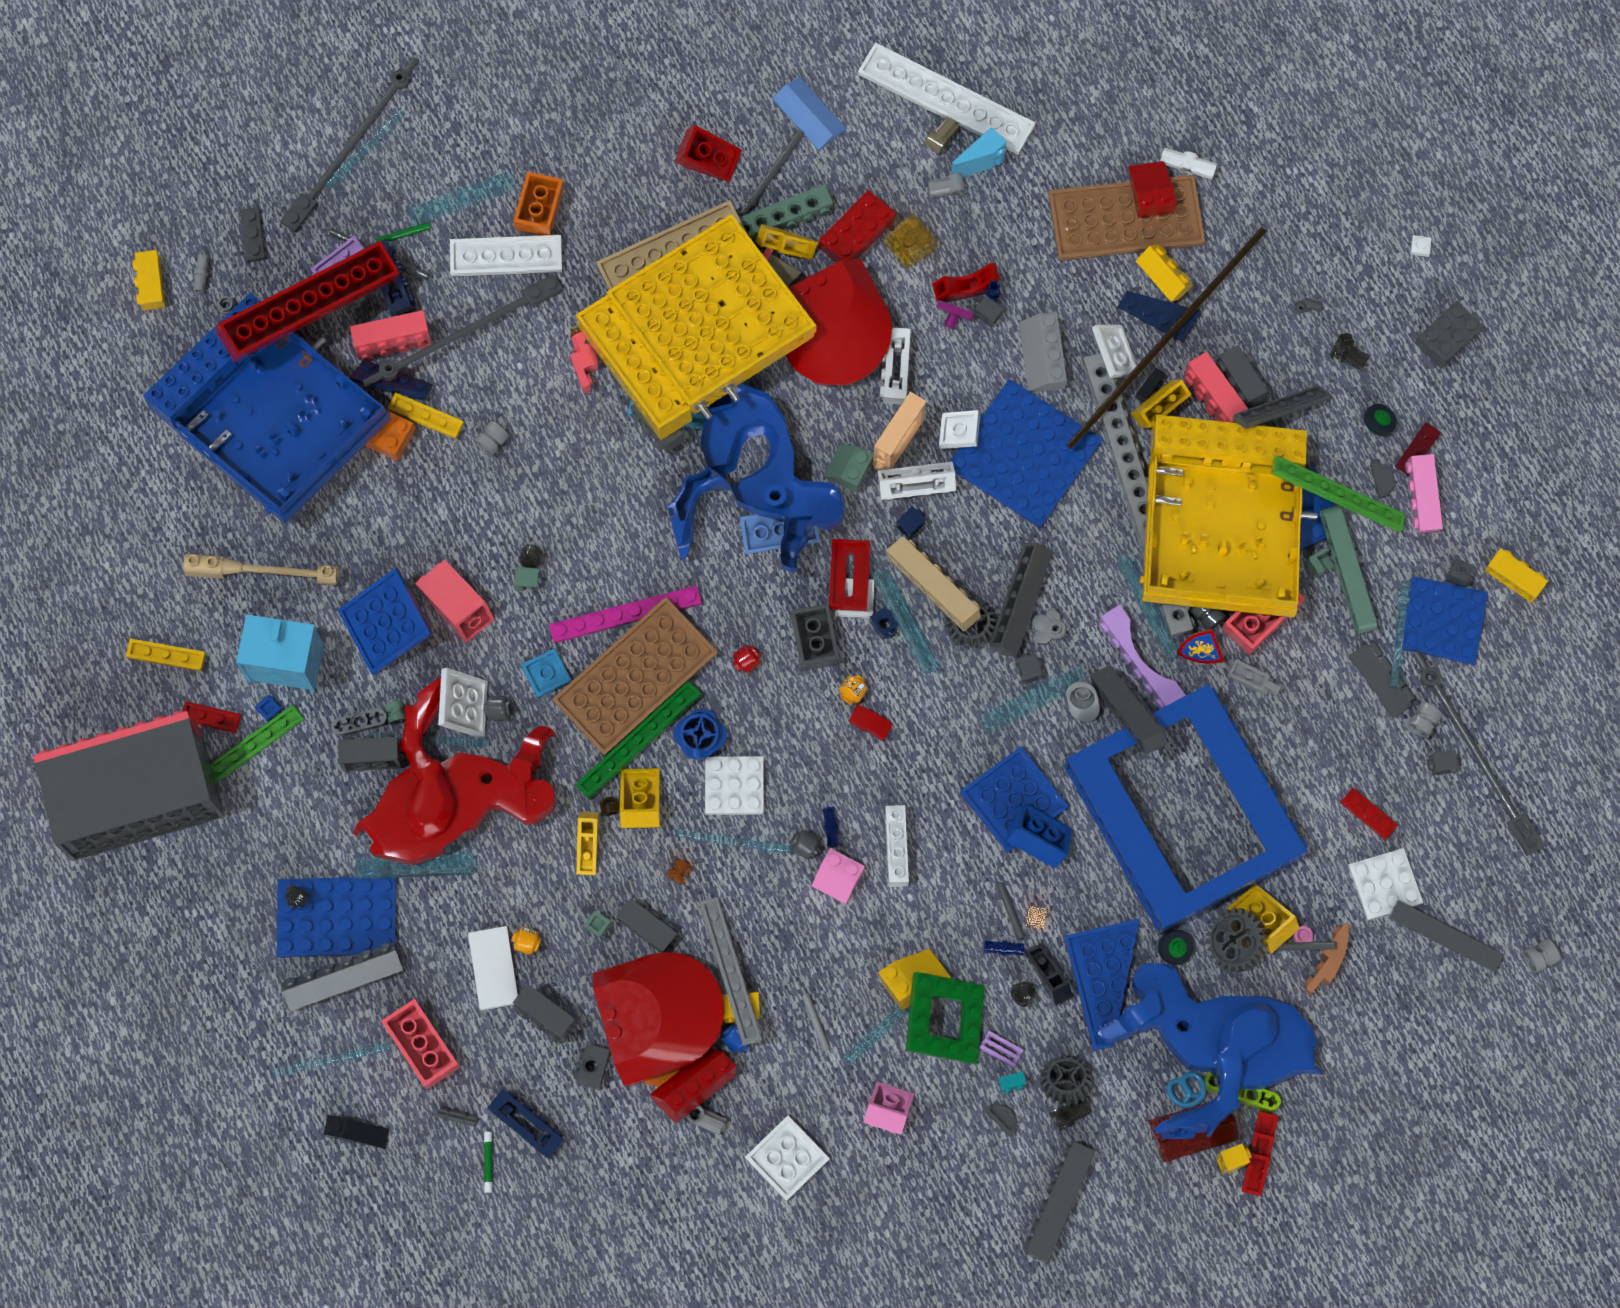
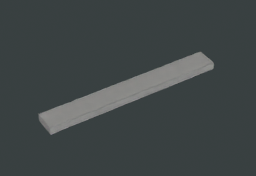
[699,897,762,1046]

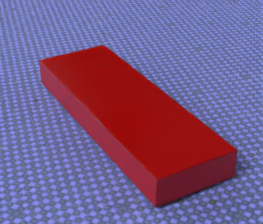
[183,701,242,733]

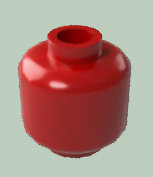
[733,645,761,673]

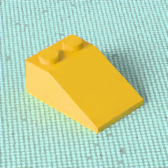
[620,768,660,828]
[1227,883,1299,954]
[878,948,951,1011]

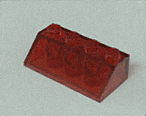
[1148,1101,1239,1163]

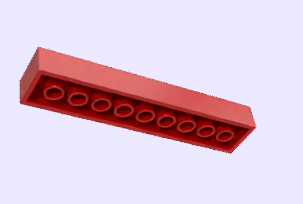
[215,241,400,363]

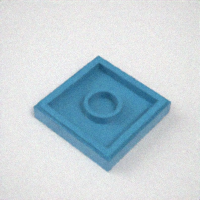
[521,648,572,699]

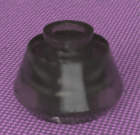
[520,544,545,568]
[285,885,311,910]
[1011,981,1036,1007]

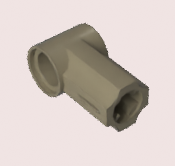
[924,117,959,154]

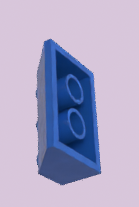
[1006,801,1072,869]

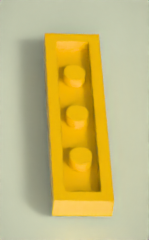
[387,392,464,439]
[125,638,206,672]

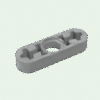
[331,708,387,736]

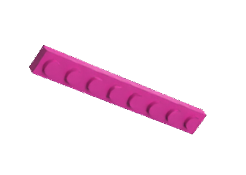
[549,585,702,644]

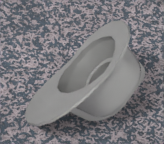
[1066,678,1100,722]

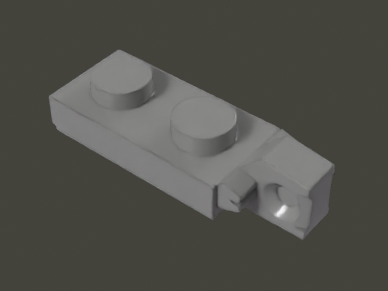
[1227,659,1281,696]

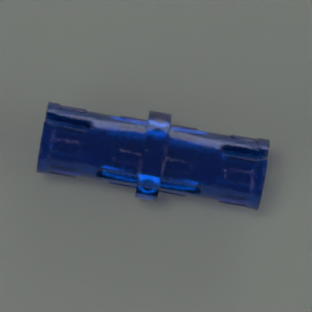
[986,280,1001,302]
[823,807,840,848]
[983,940,1024,956]

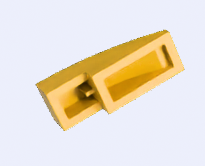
[756,224,818,260]

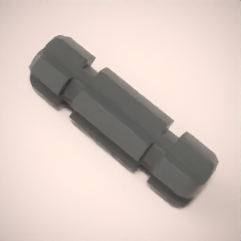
[438,1107,477,1126]

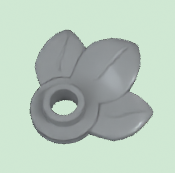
[1031,609,1066,644]

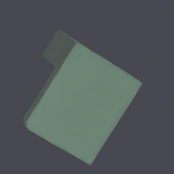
[1306,547,1335,578]
[514,567,540,591]
[584,910,612,938]

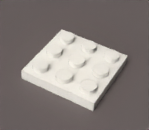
[438,668,488,737]
[705,756,764,815]
[1348,848,1423,921]
[745,1116,830,1202]

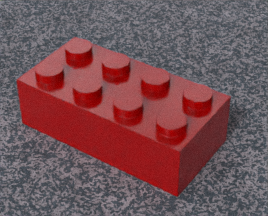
[818,190,896,263]

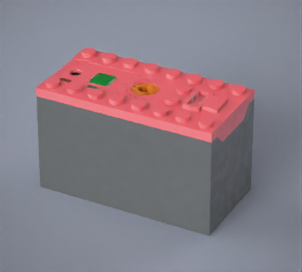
[33,710,224,861]

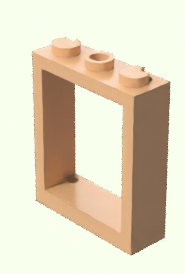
[873,392,926,471]

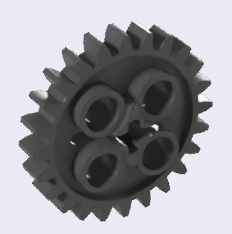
[1205,908,1268,972]

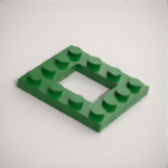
[905,972,985,1064]

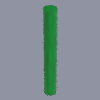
[375,222,430,242]

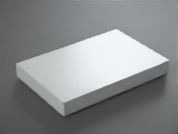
[1092,325,1140,378]

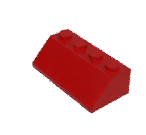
[649,1048,737,1124]

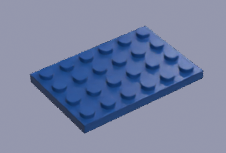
[277,876,396,958]

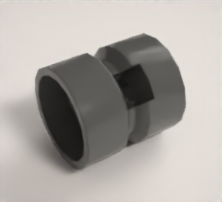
[1191,607,1227,630]

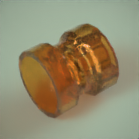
[665,858,692,885]

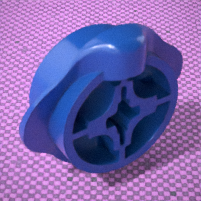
[674,709,727,760]

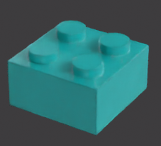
[998,1072,1026,1094]

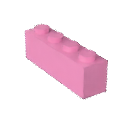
[1405,454,1443,533]

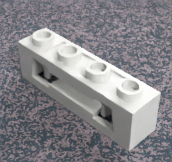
[880,328,911,405]
[878,462,956,500]
[885,805,909,887]

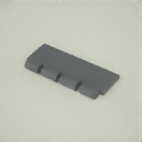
[1349,642,1416,718]

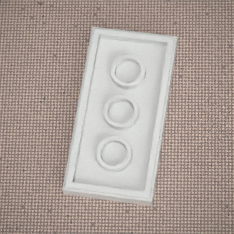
[468,926,518,1011]

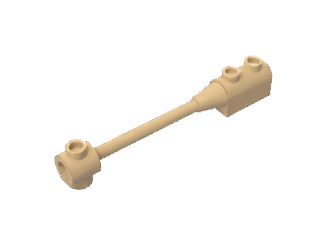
[183,554,339,586]

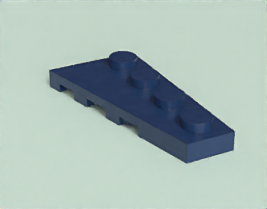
[1118,291,1201,343]
[349,361,433,399]

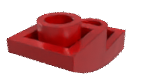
[848,705,893,741]

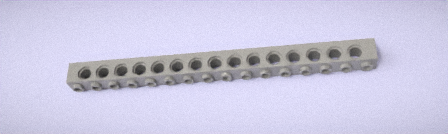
[1082,353,1195,640]

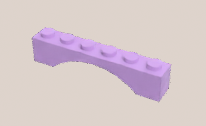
[1099,604,1186,709]

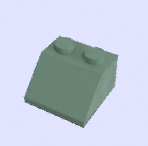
[823,445,874,493]

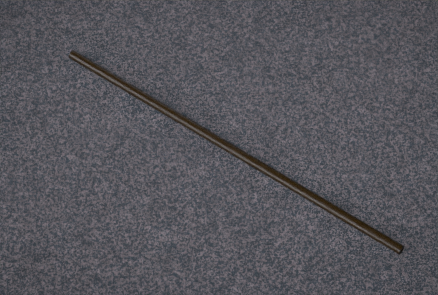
[1066,227,1266,449]

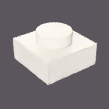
[1410,235,1431,257]

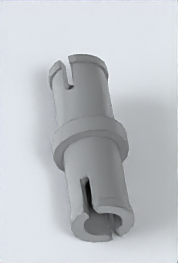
[193,254,210,293]

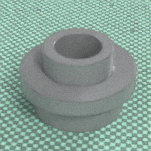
[217,296,236,315]

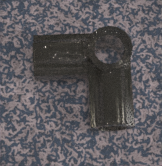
[1329,332,1370,371]
[1049,1099,1092,1132]

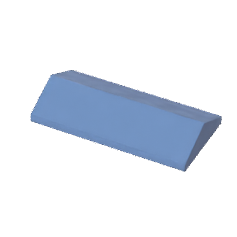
[772,78,847,151]
[739,514,820,554]

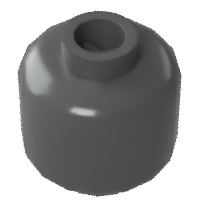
[483,696,514,721]
[790,830,820,859]

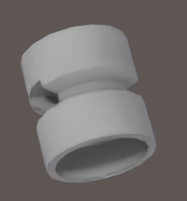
[474,421,509,457]
[1407,702,1443,738]
[1523,939,1561,974]

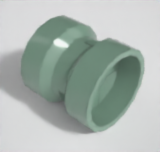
[385,700,405,725]

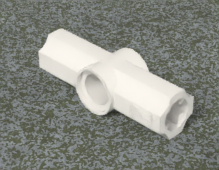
[1160,148,1217,180]

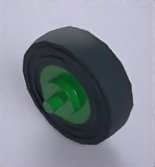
[1364,404,1397,436]
[1158,930,1193,965]

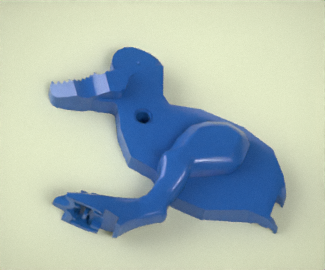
[667,384,844,572]
[1097,963,1323,1139]

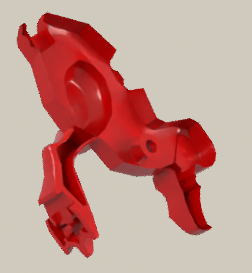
[353,677,557,866]

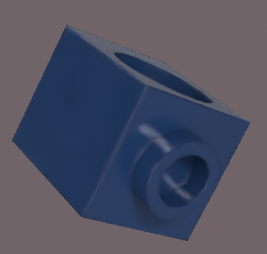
[896,506,926,539]
[869,607,898,640]

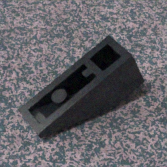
[1025,943,1073,1005]
[324,1115,390,1149]

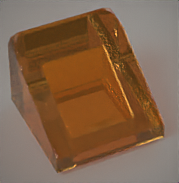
[1025,905,1048,930]

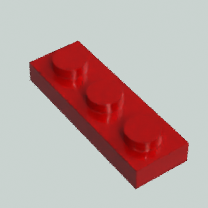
[1340,788,1398,840]

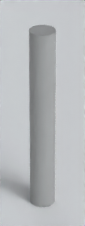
[802,994,830,1052]

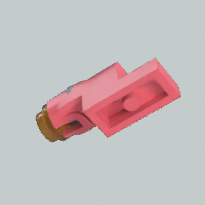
[570,327,599,393]

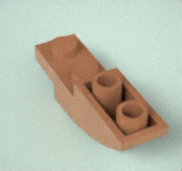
[1303,922,1349,996]

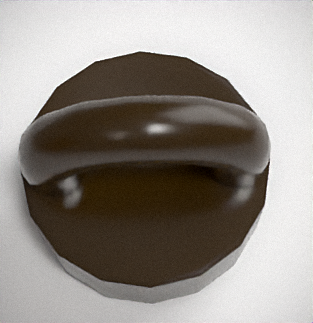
[600,797,620,817]

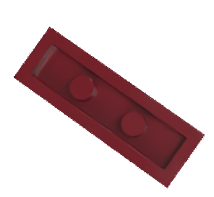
[1395,422,1441,476]

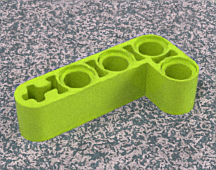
[1204,1072,1281,1113]

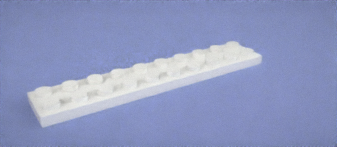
[858,42,1036,155]

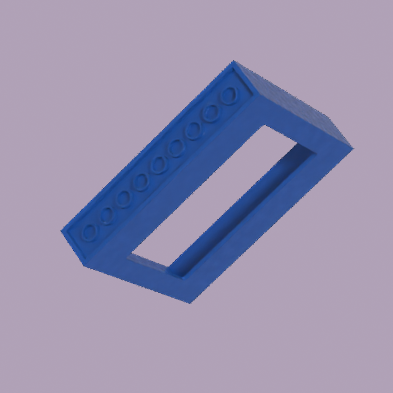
[1064,684,1307,935]

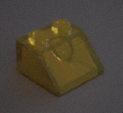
[884,214,936,270]

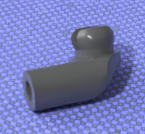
[1295,298,1323,313]

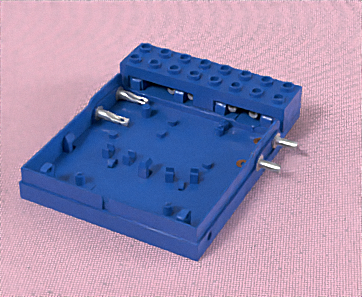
[143,293,391,524]

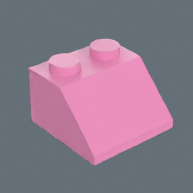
[812,848,865,904]
[863,1081,914,1135]

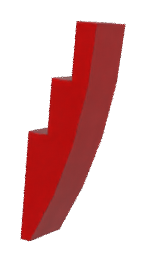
[1241,1110,1279,1196]

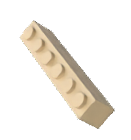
[886,536,981,632]

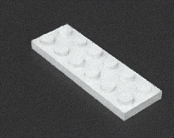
[450,235,562,276]

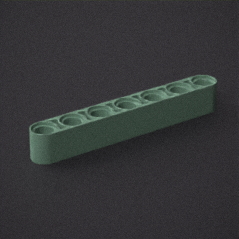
[1320,505,1377,634]

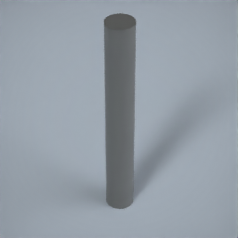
[996,882,1025,939]
[1277,941,1337,951]

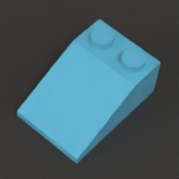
[951,127,1007,177]

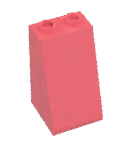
[415,559,495,644]

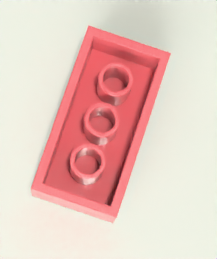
[350,310,432,361]
[1184,352,1248,423]
[1222,592,1305,656]
[381,999,460,1090]

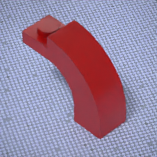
[932,263,1000,302]

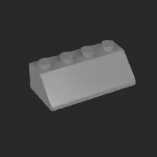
[1018,312,1067,392]

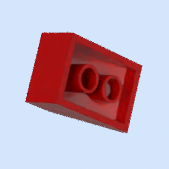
[674,125,742,182]
[1128,161,1176,218]

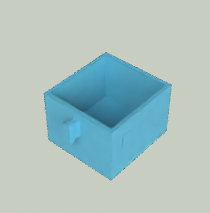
[236,614,324,692]

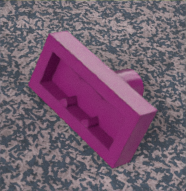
[936,300,974,330]

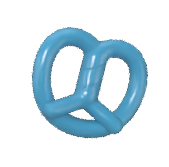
[1166,1071,1207,1109]

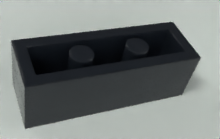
[1135,367,1166,402]

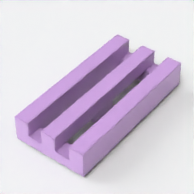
[979,1031,1023,1068]

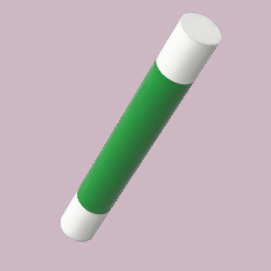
[484,1132,492,1193]

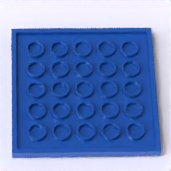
[949,379,1103,528]

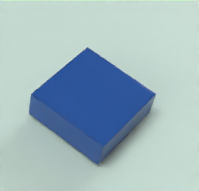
[254,695,282,722]

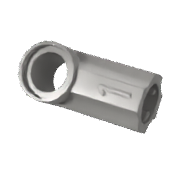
[928,173,966,198]
[687,1106,726,1135]

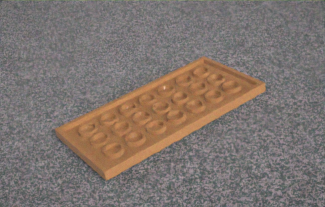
[1048,175,1205,261]
[552,597,718,756]

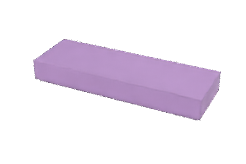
[311,235,365,274]

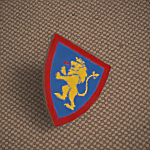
[1176,629,1225,664]

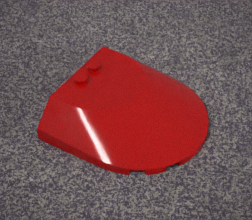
[785,258,893,386]
[592,952,725,1087]

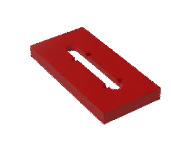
[829,539,870,611]

